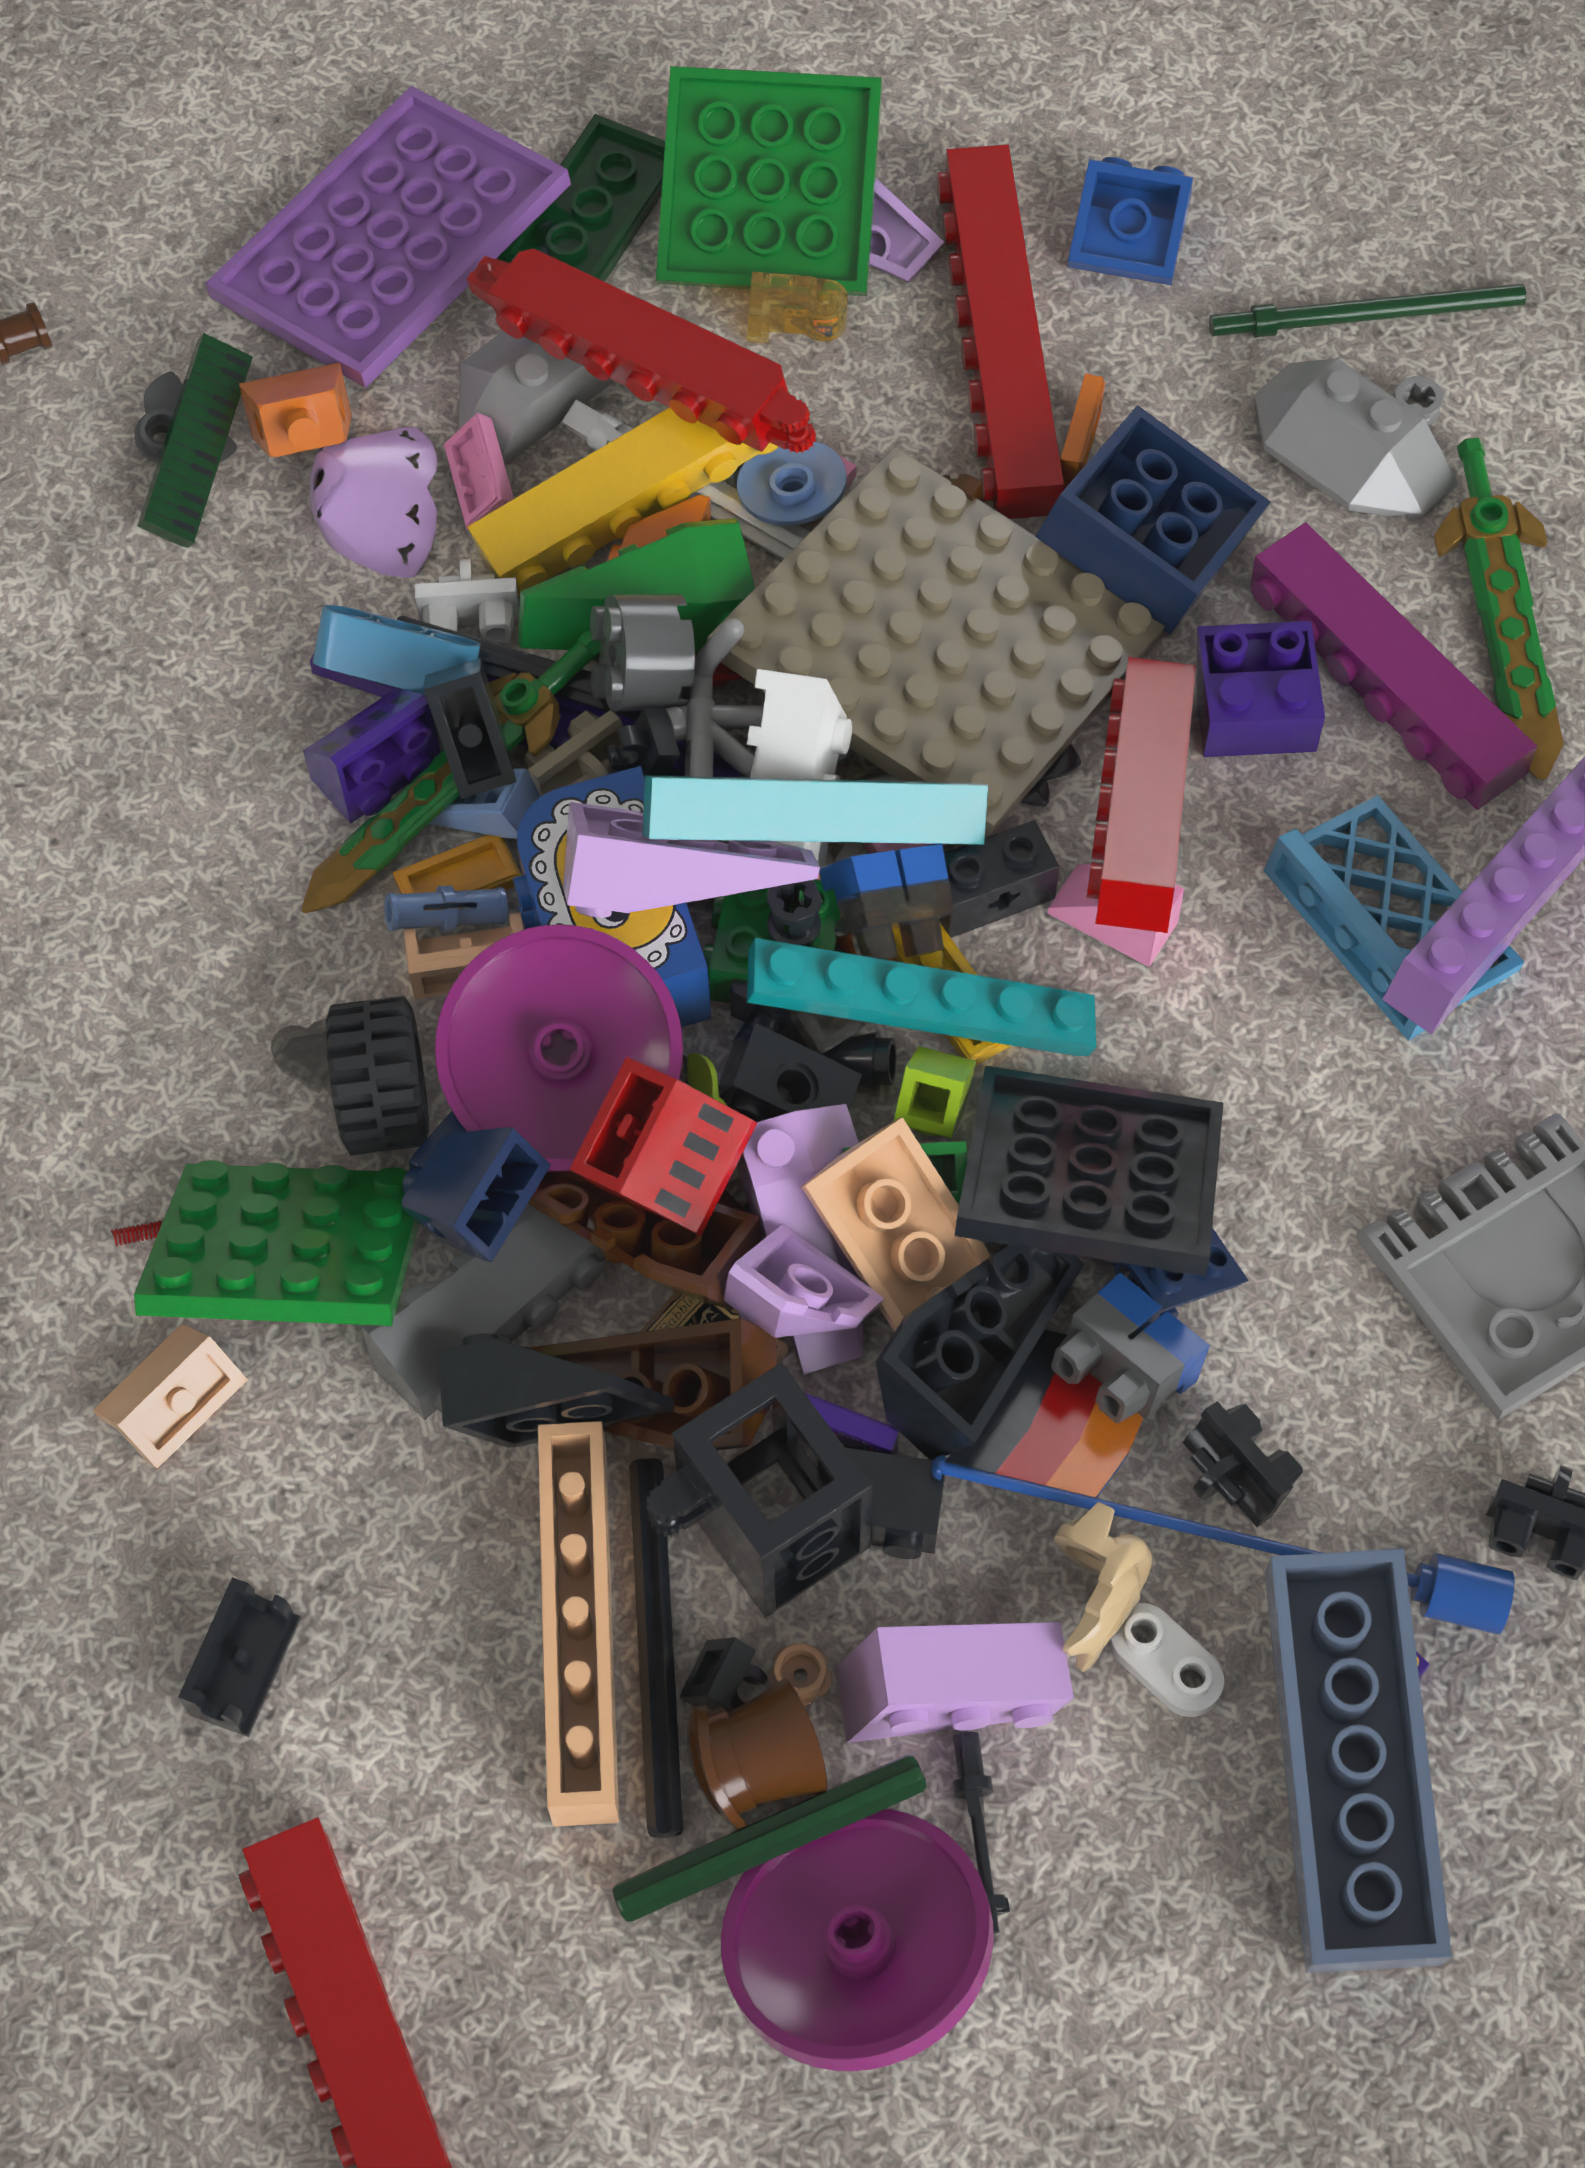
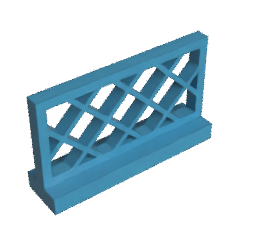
[1263,795,1525,1041]

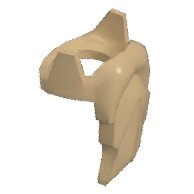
[1054,1502,1153,1673]

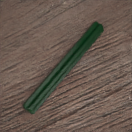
[613,1755,927,1922]

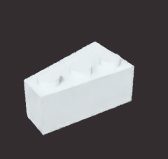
[747,669,852,867]

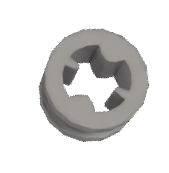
[1394,376,1443,427]

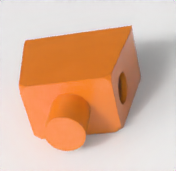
[239,363,352,457]

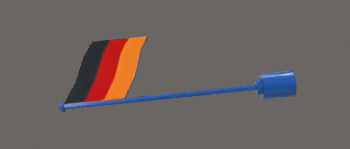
[930,1330,1515,1635]

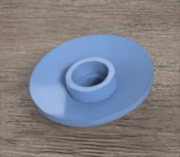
[737,441,847,526]

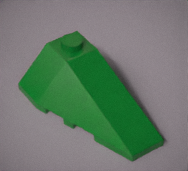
[518,518,755,655]

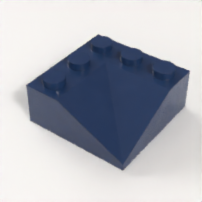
[1035,405,1271,635]

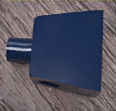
[402,1127,551,1262]

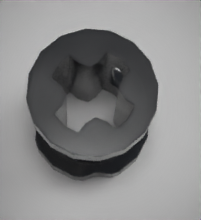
[767,880,822,947]

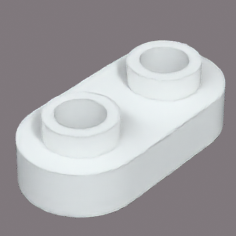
[1109,1603,1224,1717]

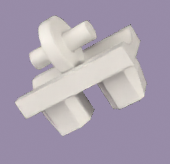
[415,559,520,644]

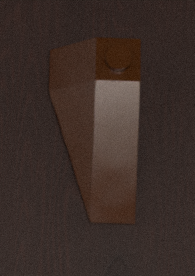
[528,1172,760,1310]
[530,1318,776,1451]

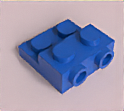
[1068,157,1193,286]

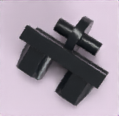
[1182,1401,1303,1528]
[1486,1465,1585,1580]

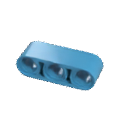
[312,605,481,695]

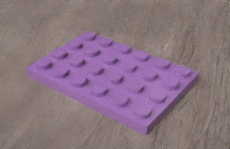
[205,86,571,388]

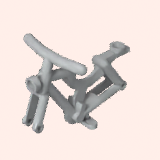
[665,618,899,862]

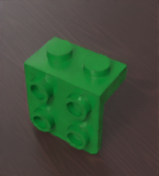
[703,879,845,1003]

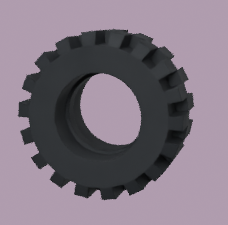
[325,996,429,1156]

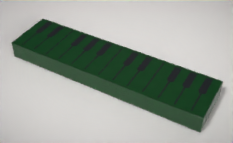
[137,333,253,548]

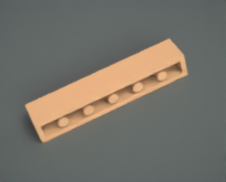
[538,1421,619,1827]

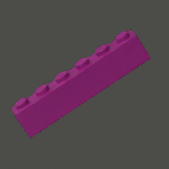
[1250,522,1537,810]

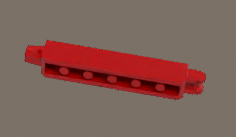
[466,249,816,454]

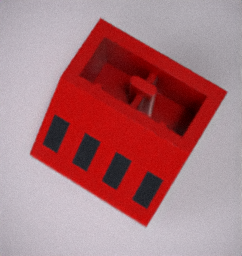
[569,1057,757,1236]

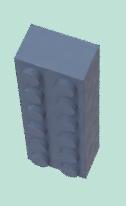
[1265,1548,1452,1973]

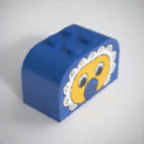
[513,766,711,1027]

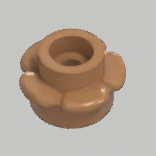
[768,1643,833,1707]

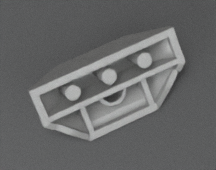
[459,331,614,466]
[1254,358,1458,519]

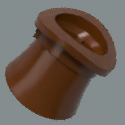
[687,1678,827,1830]

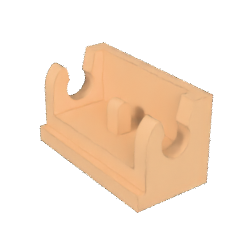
[404,912,523,1000]

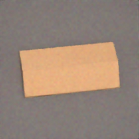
[801,1117,991,1332]

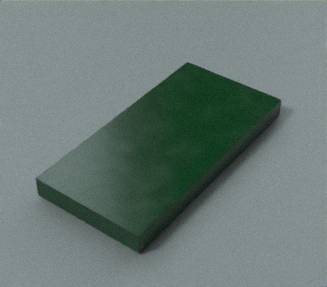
[496,114,665,282]

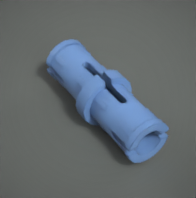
[384,885,508,932]

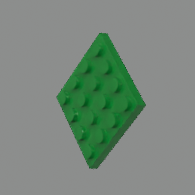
[656,66,883,296]
[134,1160,420,1326]

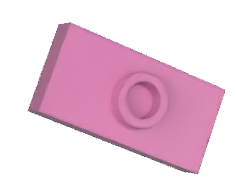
[444,412,514,531]

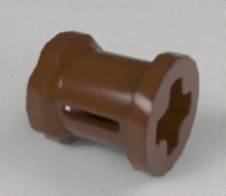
[0,302,52,365]

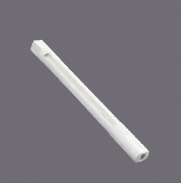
[562,399,810,560]

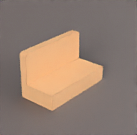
[93,1325,247,1468]

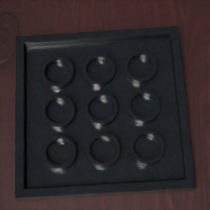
[954,1065,1224,1276]

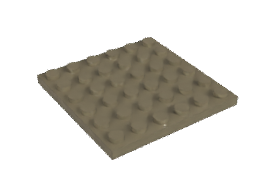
[706,446,1165,838]

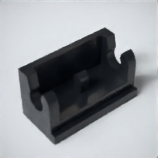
[178,1577,301,1737]

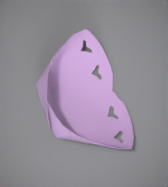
[310,426,437,578]

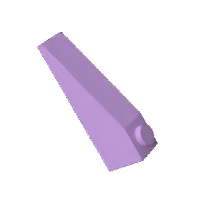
[563,802,820,918]

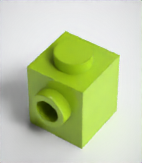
[893,1046,976,1139]

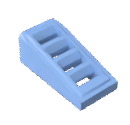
[429,769,540,839]

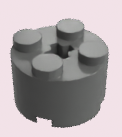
[590,593,695,712]

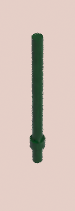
[1209,284,1526,338]

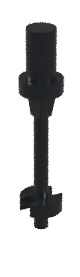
[953,1732,1010,1934]

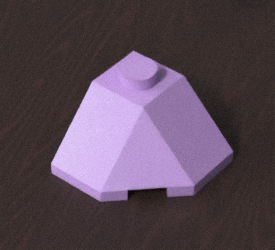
[724,1224,884,1338]

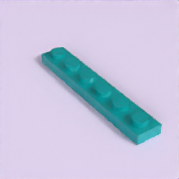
[747,938,1096,1056]

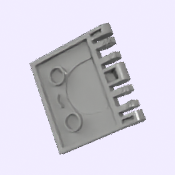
[1357,1113,1585,1420]

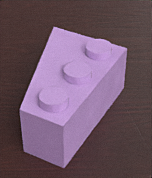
[836,1622,1074,1743]

